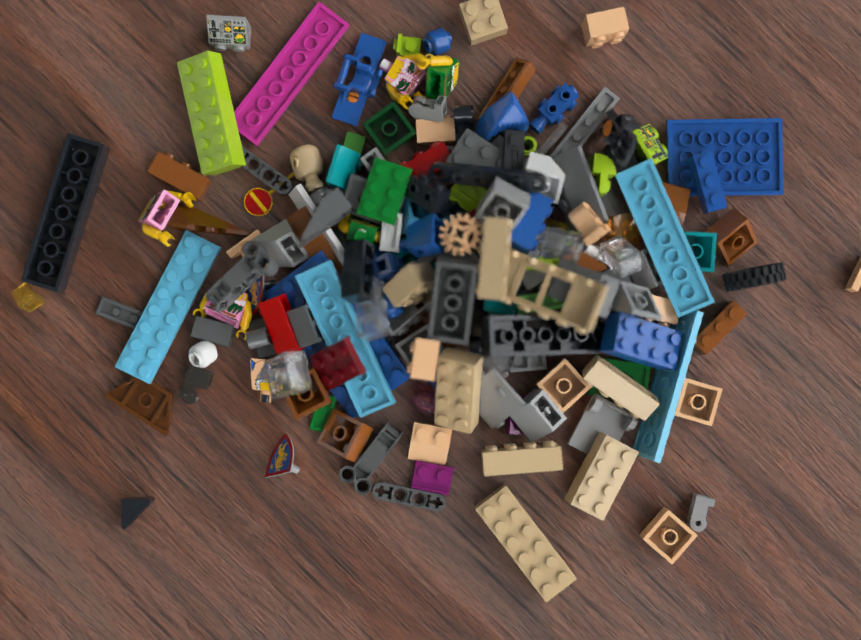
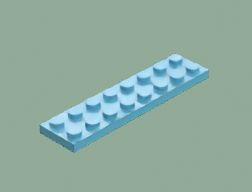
[616,158,714,318]
[115,230,221,384]
[295,260,396,418]
[633,310,703,463]

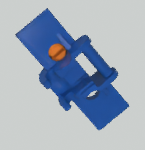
[332,33,387,127]

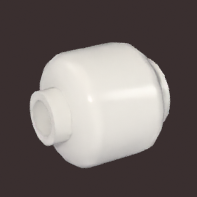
[189,340,218,368]

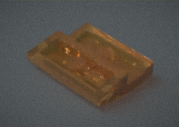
[605,212,641,255]

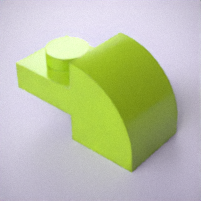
[589,153,616,197]

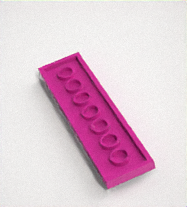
[234,2,350,147]

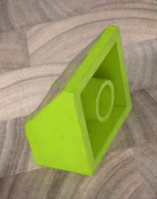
[632,124,668,165]

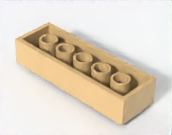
[474,483,577,602]

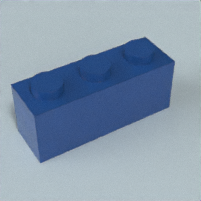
[688,151,727,214]
[510,193,553,255]

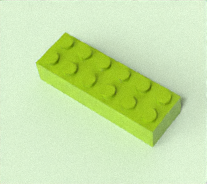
[177,51,246,175]

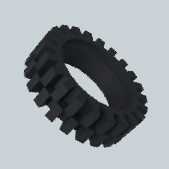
[722,262,787,292]

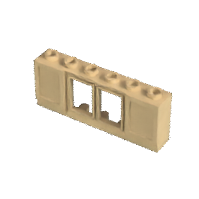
[500,249,609,334]

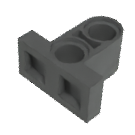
[246,318,277,359]

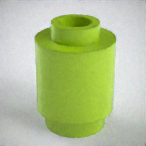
[524,136,537,158]

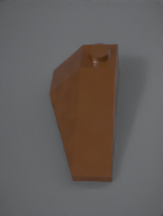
[168,203,251,237]

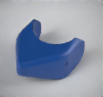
[476,91,529,142]

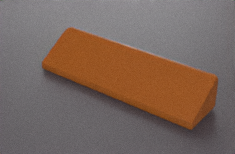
[477,58,535,121]
[287,206,343,275]

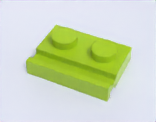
[449,184,488,212]

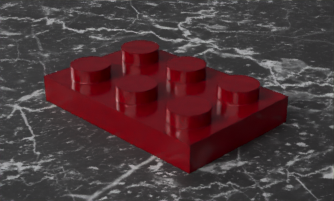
[309,336,367,391]

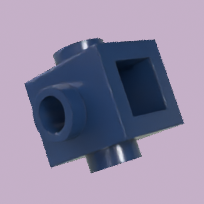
[371,252,403,282]

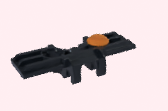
[599,108,641,166]

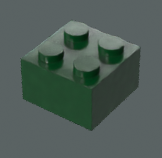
[363,101,417,158]

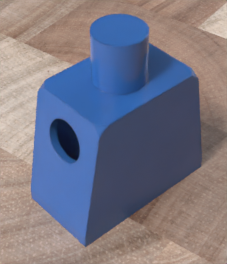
[399,213,444,258]

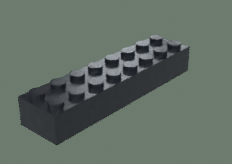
[21,133,110,293]
[481,315,633,357]

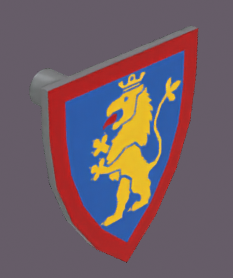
[265,434,300,478]

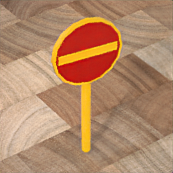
[244,172,295,216]

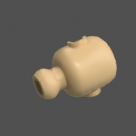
[290,144,324,194]

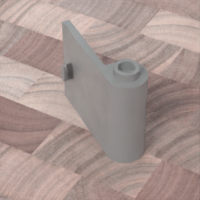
[479,368,525,429]
[567,394,638,454]

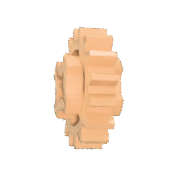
[439,213,483,257]

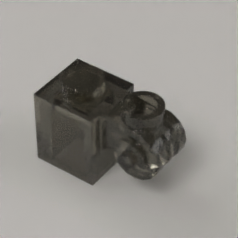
[178,365,215,404]

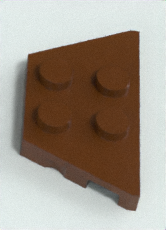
[104,377,174,436]

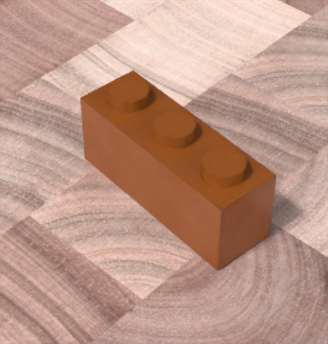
[147,151,212,201]
[694,300,747,355]

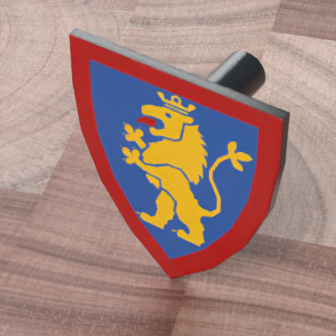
[246,274,276,316]

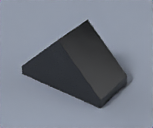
[121,497,155,530]

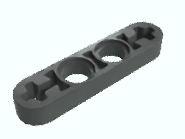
[242,146,293,196]
[372,482,446,511]

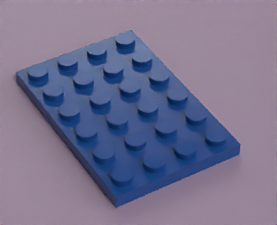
[666,118,784,197]

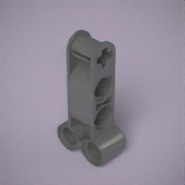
[206,241,278,312]
[339,421,403,495]

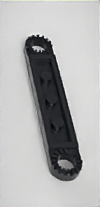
[428,161,547,193]

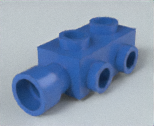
[529,83,579,135]

